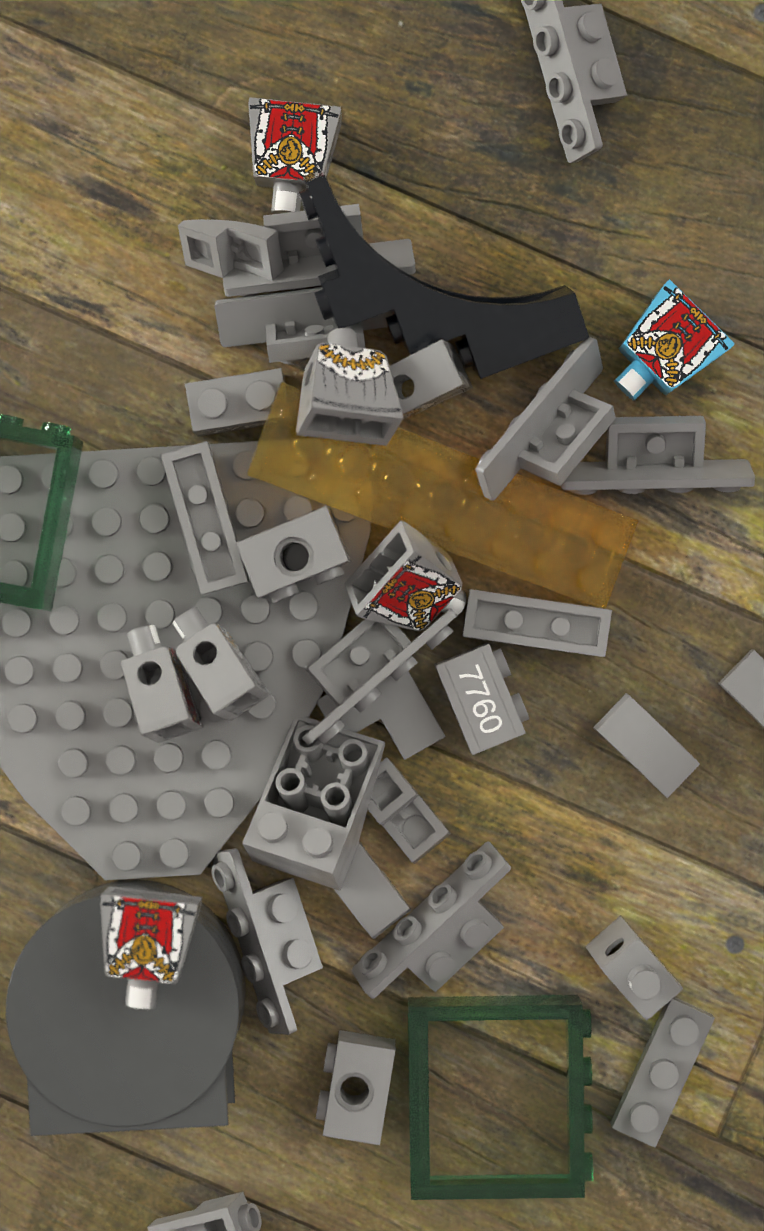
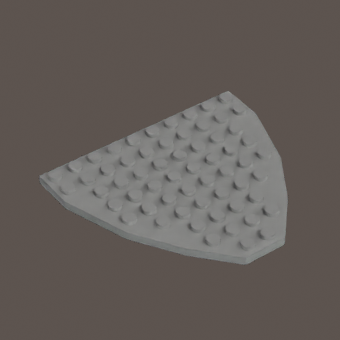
[0,437,371,880]

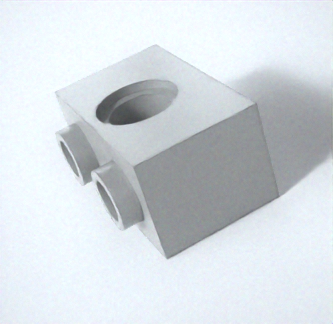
[235,506,351,603]
[316,1030,396,1145]

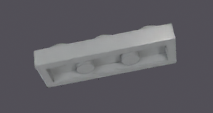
[160,441,249,595]
[462,589,612,657]
[610,997,715,1148]

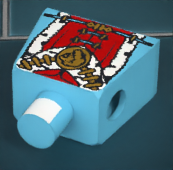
[614,279,735,400]

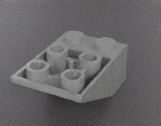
[242,717,385,891]

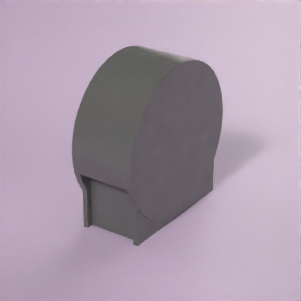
[6,880,246,1136]

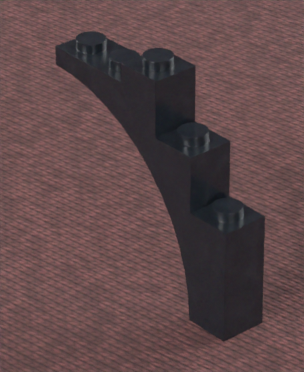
[298,170,589,379]

